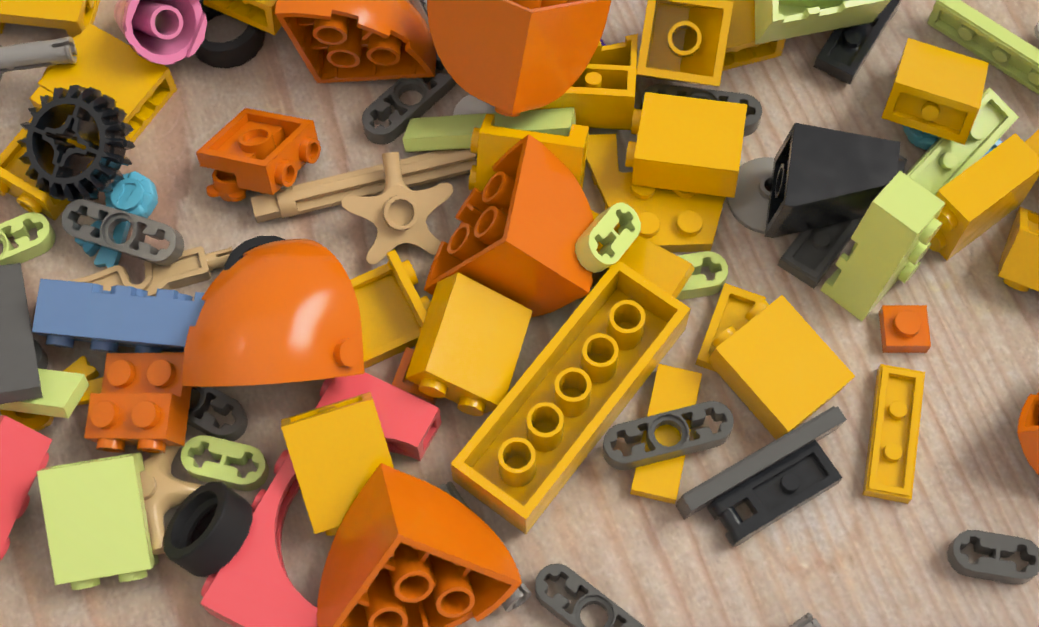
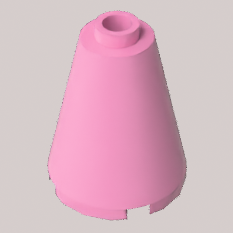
[114,0,207,65]

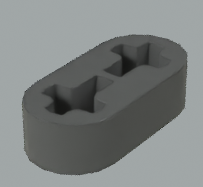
[947,530,1039,584]

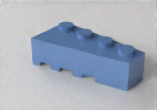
[32,279,205,353]

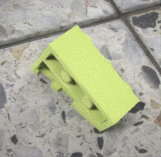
[755,0,891,45]
[820,171,945,321]

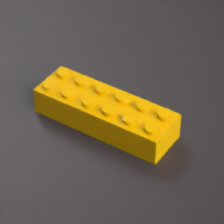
[450,260,691,534]

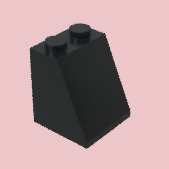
[764,123,905,238]

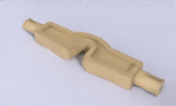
[70,246,233,296]

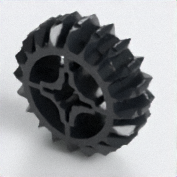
[17,85,136,202]

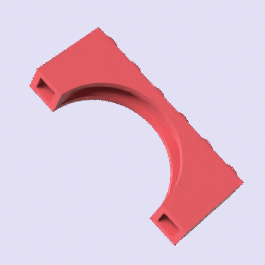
[200,372,442,627]

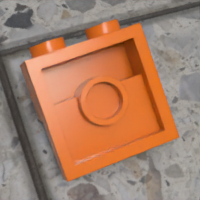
[196,108,321,195]
[84,352,192,453]

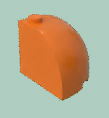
[275,0,437,84]
[427,0,611,117]
[424,134,594,317]
[182,239,364,387]
[317,463,522,627]

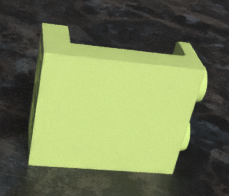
[37,452,159,590]

